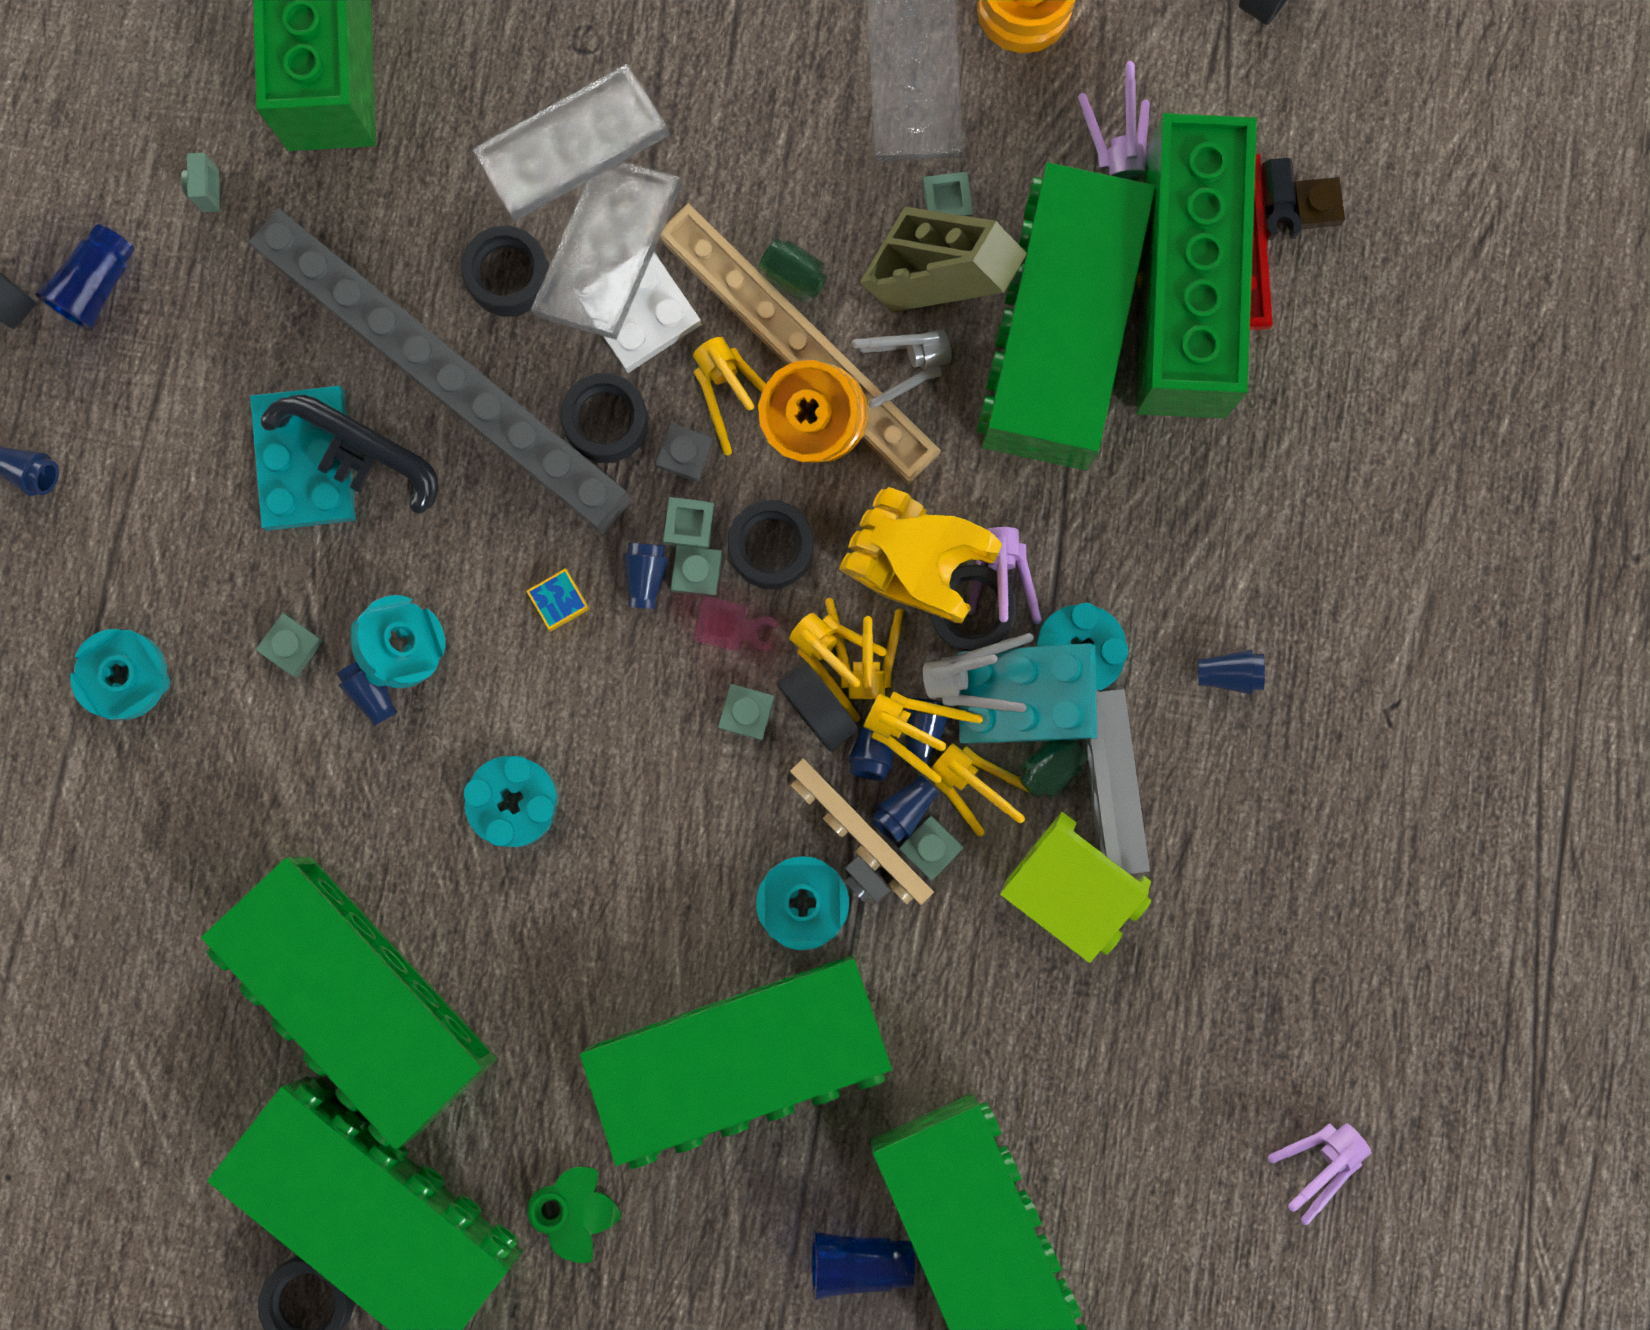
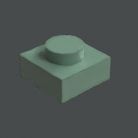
[181,153,220,212]
[922,172,973,217]
[663,497,715,549]
[671,545,723,598]
[256,613,324,677]
[718,684,775,741]
[898,816,964,881]

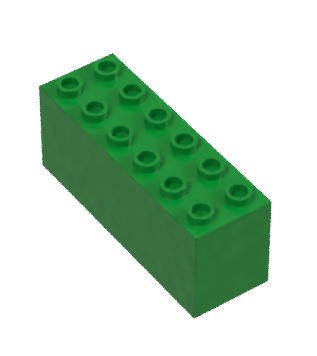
[253,0,376,151]
[1135,113,1257,419]
[976,162,1156,471]
[200,857,498,1150]
[579,955,892,1170]
[206,1077,523,1330]
[870,1094,1087,1330]

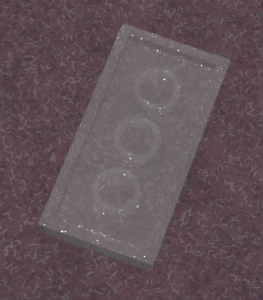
[867,0,963,161]
[473,64,670,221]
[531,156,682,340]

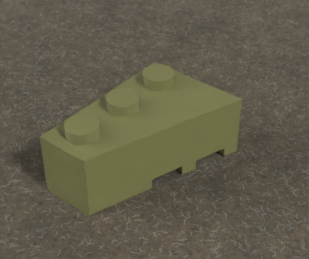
[860,207,1027,312]

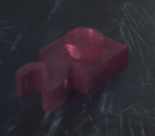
[693,596,778,653]

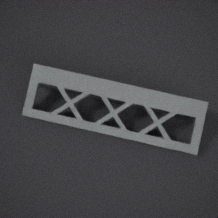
[1083,689,1150,874]

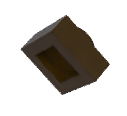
[1294,177,1345,229]

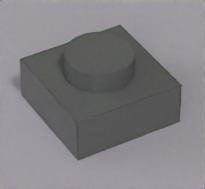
[655,423,714,483]
[845,855,890,903]

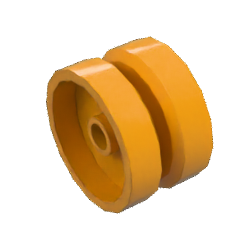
[976,0,1075,54]
[758,360,869,463]

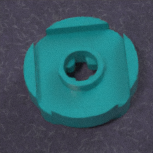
[351,595,446,688]
[1035,603,1129,692]
[70,629,170,721]
[464,756,558,847]
[756,856,849,950]

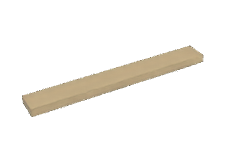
[656,203,941,485]

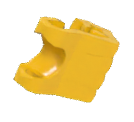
[839,487,1002,623]

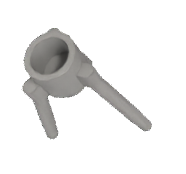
[851,329,952,409]
[923,633,1034,712]

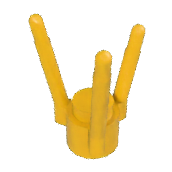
[693,337,766,456]
[825,597,904,699]
[789,612,887,723]
[863,691,983,783]
[931,743,1035,837]

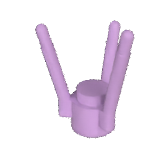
[1078,61,1150,179]
[968,527,1041,624]
[1268,1123,1372,1225]

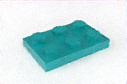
[250,385,356,531]
[958,644,1097,744]

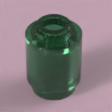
[758,238,828,302]
[1019,740,1088,800]

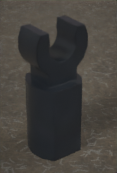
[1261,158,1302,240]

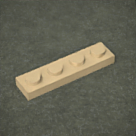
[790,758,934,905]

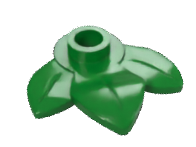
[527,1166,622,1263]

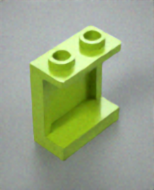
[1000,812,1151,963]

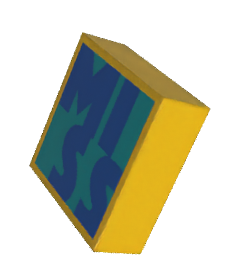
[527,568,590,632]

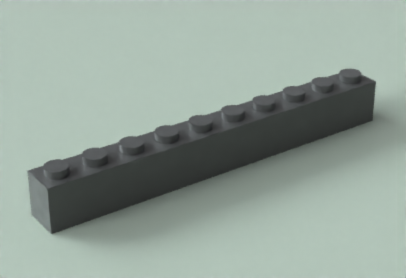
[249,208,632,535]

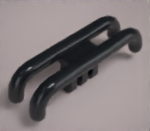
[261,395,439,514]

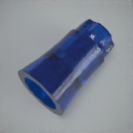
[35,223,135,331]
[811,1231,915,1301]

